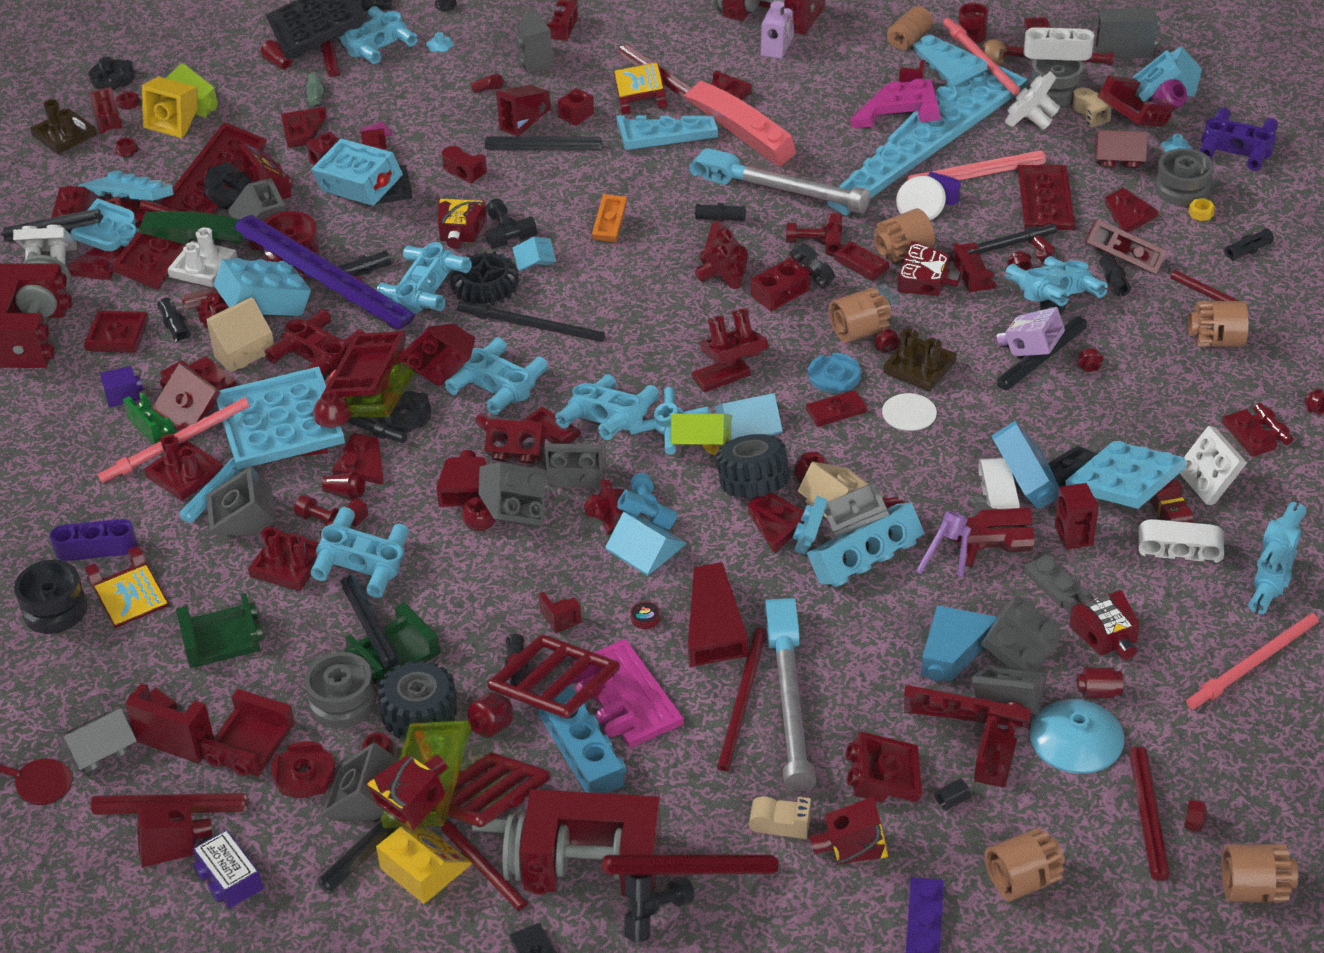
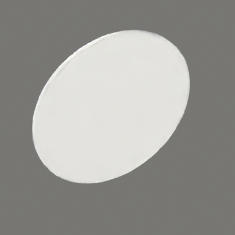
[896,176,946,221]
[882,393,937,431]

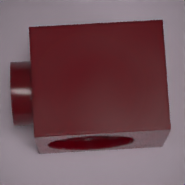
[557,88,594,126]

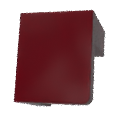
[899,60,926,83]
[538,592,582,633]

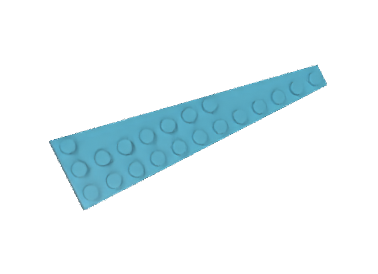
[828,65,1028,216]

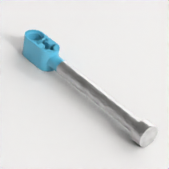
[689,148,870,213]
[765,598,816,791]

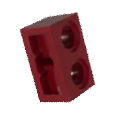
[751,258,810,312]
[484,419,547,464]
[1054,482,1099,550]

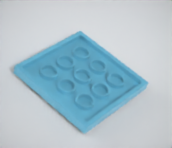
[216,367,345,470]

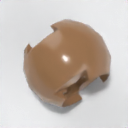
[983,39,1007,66]

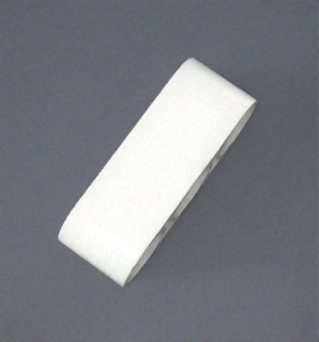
[1024,28,1094,60]
[979,458,1020,509]
[1138,519,1224,563]

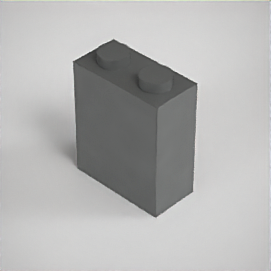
[1095,8,1161,59]

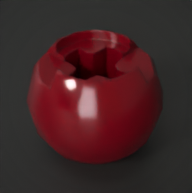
[794,452,829,482]
[462,496,496,531]

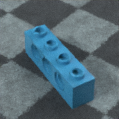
[537,684,627,793]

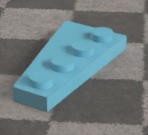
[616,115,718,150]
[78,171,174,201]

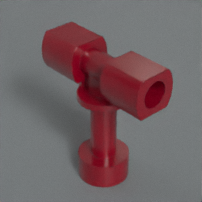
[786,213,843,256]
[294,494,368,540]

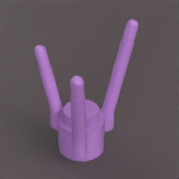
[917,510,972,577]

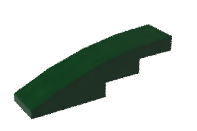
[139,211,243,245]

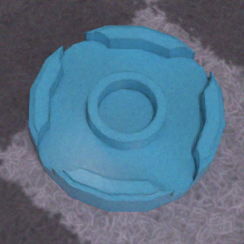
[808,353,861,393]

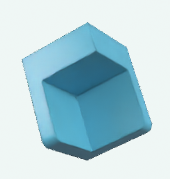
[513,237,556,270]

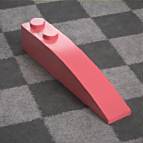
[684,81,796,166]

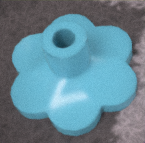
[426,32,454,52]
[1161,134,1192,152]

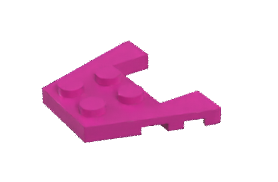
[850,79,941,128]

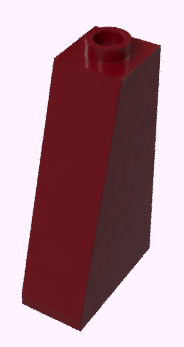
[688,562,748,667]

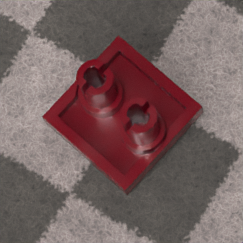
[695,220,749,289]
[699,308,769,365]
[144,434,223,501]
[248,526,319,591]

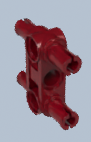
[265,309,365,376]

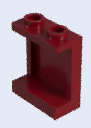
[1097,76,1175,127]
[125,683,214,764]
[200,689,295,777]

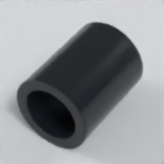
[934,778,971,811]

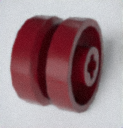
[264,211,319,267]

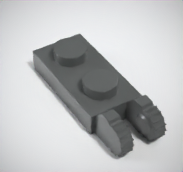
[1023,554,1095,615]

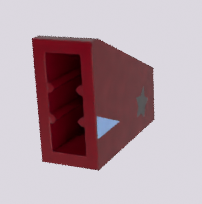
[496,85,551,136]

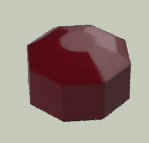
[1184,799,1207,832]

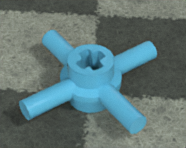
[630,387,710,454]

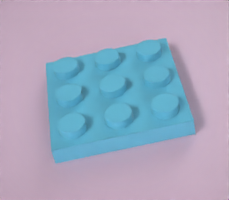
[1065,441,1186,509]

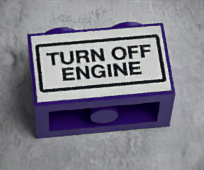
[192,830,263,909]

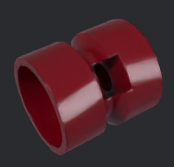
[958,3,989,44]

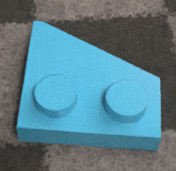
[793,496,828,555]

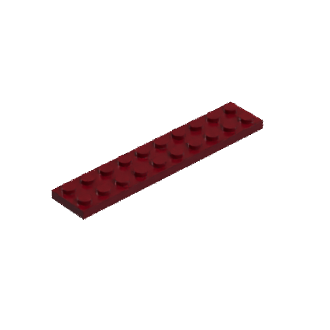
[112,122,267,290]

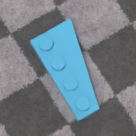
[913,35,987,88]

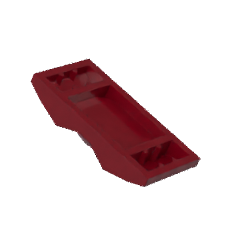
[323,331,406,397]

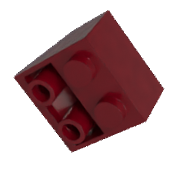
[397,323,476,385]

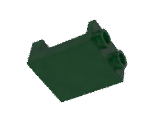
[176,593,264,668]
[345,602,441,686]

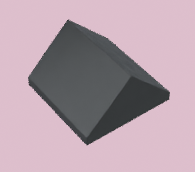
[972,666,1047,715]

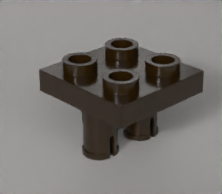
[30,99,97,155]
[883,329,957,391]

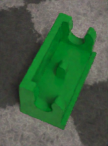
[123,392,177,445]

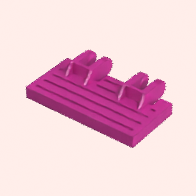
[572,639,684,748]

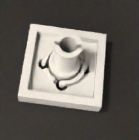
[1180,426,1247,505]

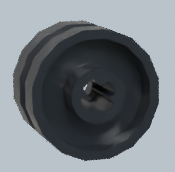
[14,559,87,634]

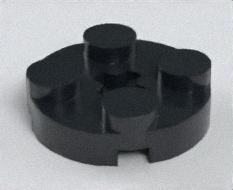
[88,57,135,90]
[203,162,253,208]
[789,242,836,289]
[378,389,431,433]

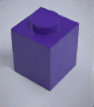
[100,366,143,408]

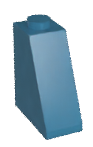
[992,421,1059,509]
[921,605,996,682]

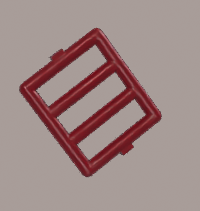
[488,634,620,718]
[443,752,551,828]

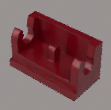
[546,0,579,41]
[953,243,996,293]
[974,714,1018,788]

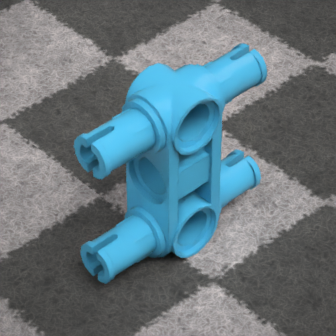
[338,6,417,64]
[377,242,472,313]
[1005,256,1108,306]
[445,337,548,415]
[555,374,660,440]
[1248,502,1306,614]
[311,507,409,598]

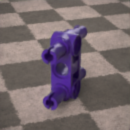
[1199,108,1278,171]

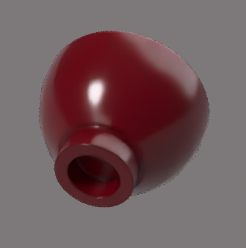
[313,391,351,428]

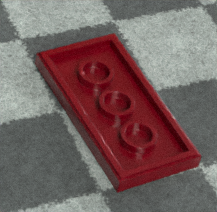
[1017,165,1075,230]

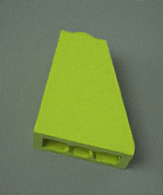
[166,64,218,117]

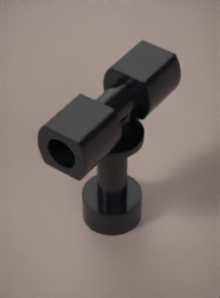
[485,199,538,249]
[624,875,695,942]

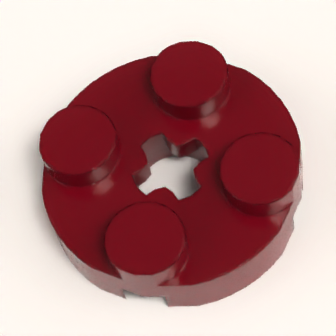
[271,741,336,798]

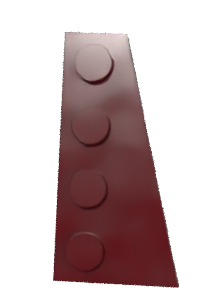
[904,684,1031,728]

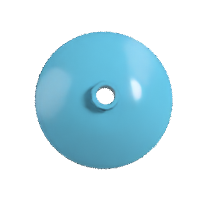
[1030,699,1124,774]

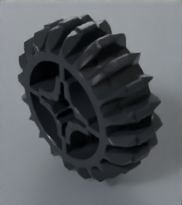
[450,251,519,307]

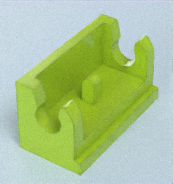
[671,414,732,445]

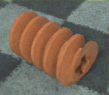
[887,6,934,51]

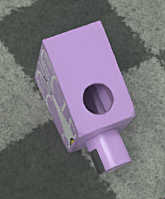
[761,1,794,58]
[997,307,1065,356]

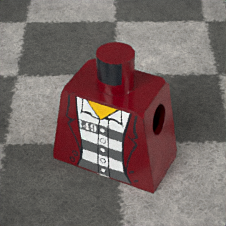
[1069,590,1139,660]

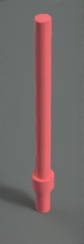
[943,18,1020,95]
[97,397,250,484]
[1186,613,1319,710]

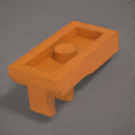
[592,194,627,243]

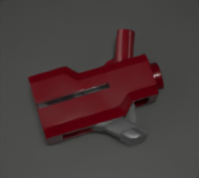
[952,496,1034,567]

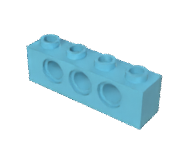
[807,503,925,587]

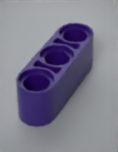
[50,519,138,561]

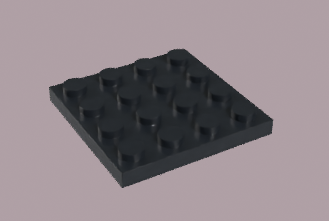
[265,0,368,59]

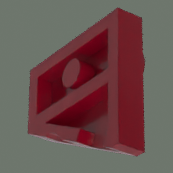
[281,107,327,148]
[332,433,384,485]
[748,493,804,553]

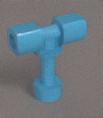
[618,473,677,530]

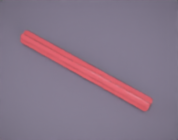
[907,150,1046,181]

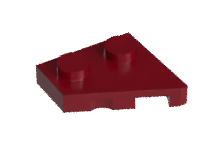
[711,70,752,100]
[1105,188,1159,233]
[66,246,126,280]

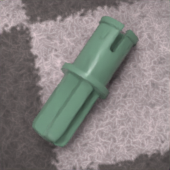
[305,72,324,107]

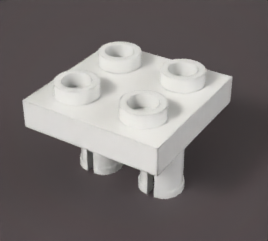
[1005,71,1060,131]
[13,225,77,266]
[167,227,237,288]

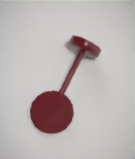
[0,758,72,805]

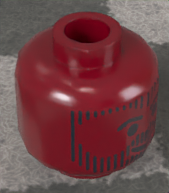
[467,692,513,738]

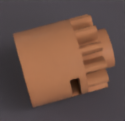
[874,208,935,263]
[829,288,891,343]
[1188,301,1248,347]
[985,827,1064,902]
[1222,844,1298,902]

